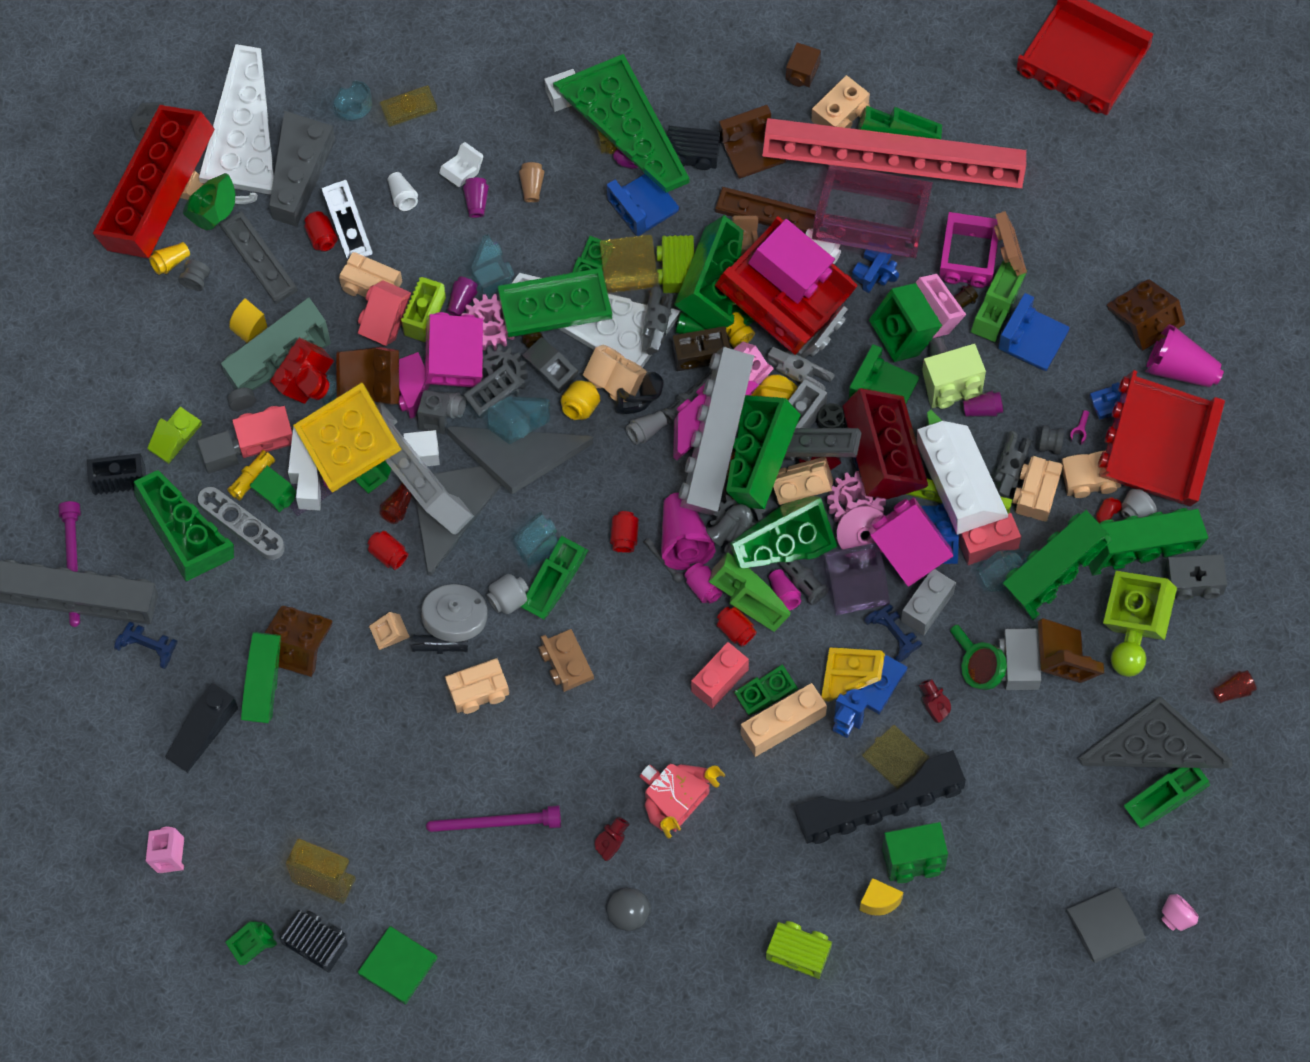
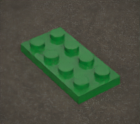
[498,268,613,337]

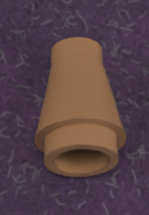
[519,162,545,202]

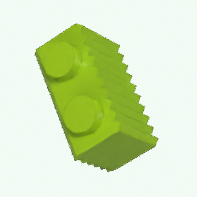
[657,235,694,293]
[401,277,446,342]
[766,921,832,979]

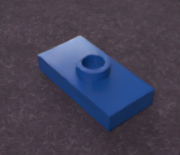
[861,654,908,714]

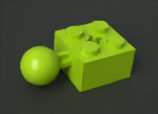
[1103,571,1177,677]

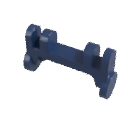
[864,604,923,662]
[114,622,178,669]

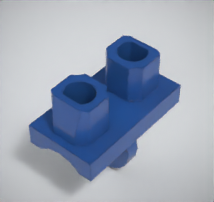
[852,242,899,293]
[1089,382,1122,420]
[833,689,868,738]

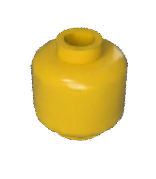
[561,380,600,420]

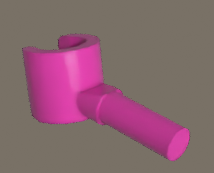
[1070,410,1089,445]

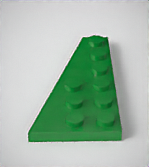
[553,54,689,193]

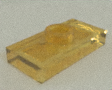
[380,85,438,127]

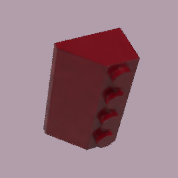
[843,388,928,499]

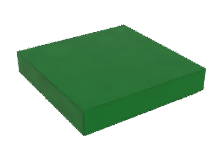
[358,926,438,1005]

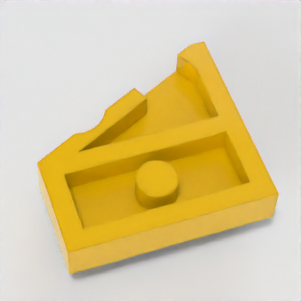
[821,648,885,702]

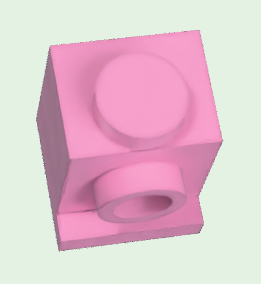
[733,341,773,385]
[146,827,184,873]

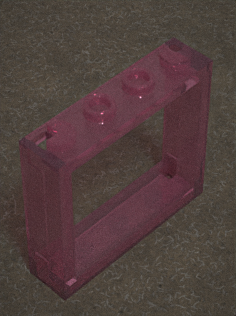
[812,165,933,258]

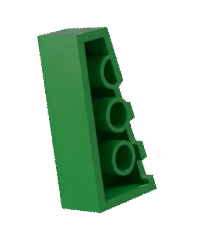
[674,215,744,329]
[726,395,801,509]
[134,470,234,582]
[1088,508,1208,576]
[1003,510,1112,621]

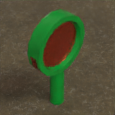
[950,625,1007,690]

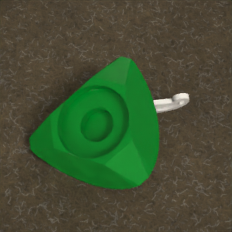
[183,173,258,230]

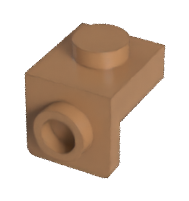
[732,216,759,256]

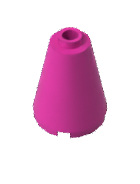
[1145,324,1224,388]
[661,492,716,570]

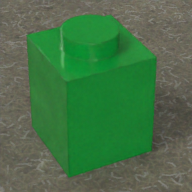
[250,465,297,513]

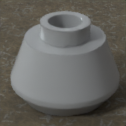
[1121,489,1157,519]

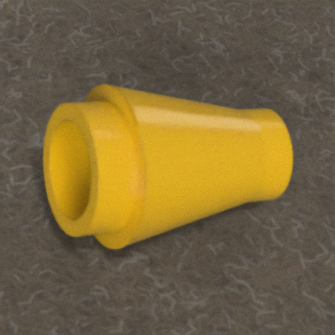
[149,242,190,275]

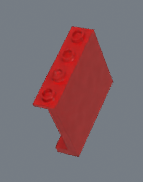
[1016,0,1153,115]
[715,216,858,355]
[1098,370,1225,507]

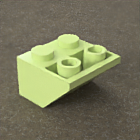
[923,344,986,409]

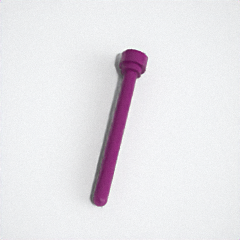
[58,501,81,627]
[426,805,561,832]

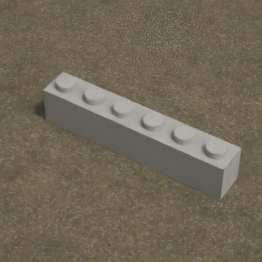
[679,347,754,515]

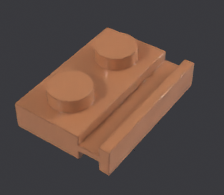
[994,211,1027,276]

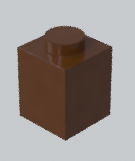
[786,42,821,88]

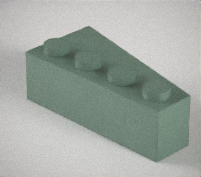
[221,298,331,390]

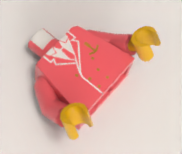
[640,764,725,839]

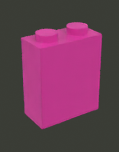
[748,219,835,304]
[425,312,483,387]
[869,497,954,587]

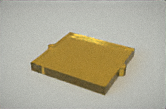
[862,725,929,789]

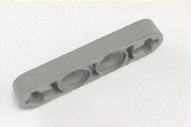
[198,487,285,560]

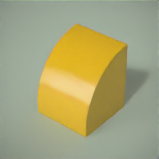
[229,298,267,343]
[860,878,904,916]

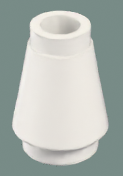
[387,172,418,211]

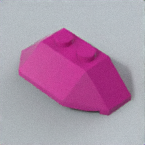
[673,381,759,461]

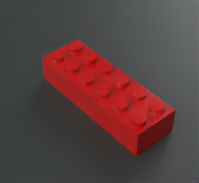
[93,105,215,258]

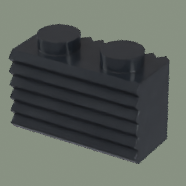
[667,125,720,170]
[87,453,146,495]
[279,910,348,973]

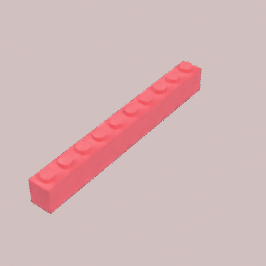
[762,118,1026,188]

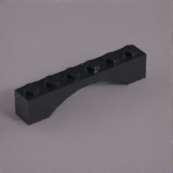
[795,750,966,844]

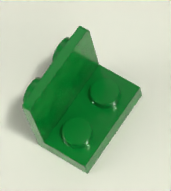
[848,344,919,404]

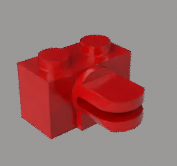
[270,337,334,404]

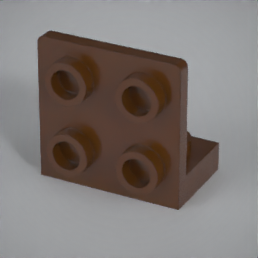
[719,105,786,178]
[1107,279,1185,351]
[336,347,400,404]
[265,606,333,677]
[1038,618,1104,683]

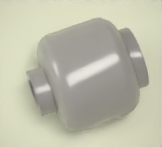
[487,574,529,614]

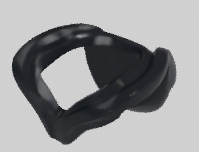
[616,371,663,414]

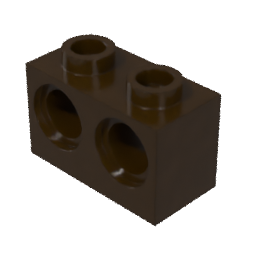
[672,326,730,372]

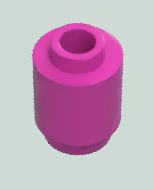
[684,562,722,603]

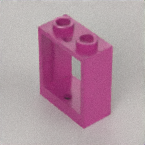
[939,212,998,288]

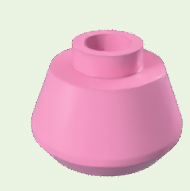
[1161,894,1199,931]

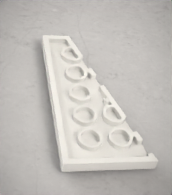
[199,44,274,195]
[511,273,681,368]

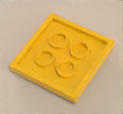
[293,383,402,493]

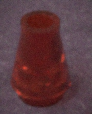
[380,483,412,524]
[1213,670,1257,704]

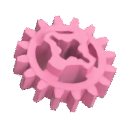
[462,294,515,351]
[827,471,886,522]

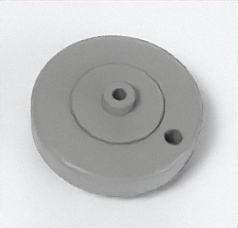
[421,584,488,642]

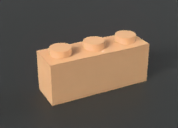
[741,683,827,757]

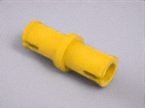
[227,450,275,500]

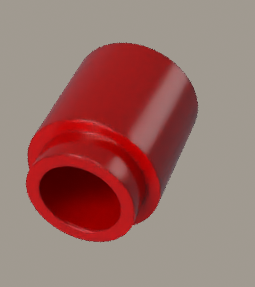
[304,211,338,251]
[610,511,639,553]
[368,531,409,570]
[716,607,757,647]

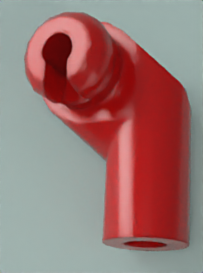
[1096,497,1122,523]

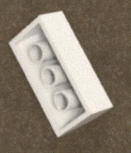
[917,421,1008,535]

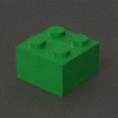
[869,283,942,362]
[882,822,948,883]

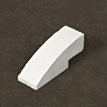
[288,426,321,510]

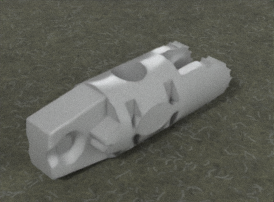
[767,347,835,391]

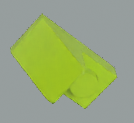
[147,407,202,464]

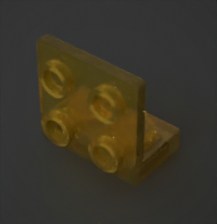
[600,235,660,293]

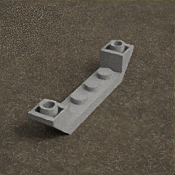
[377,402,474,535]

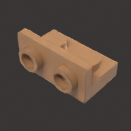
[538,629,594,692]

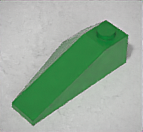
[730,496,837,568]

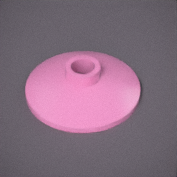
[837,506,883,560]

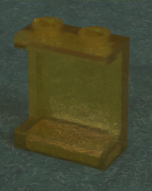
[286,839,356,904]

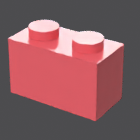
[358,280,411,346]
[233,406,293,458]
[959,513,1021,565]
[691,642,749,709]

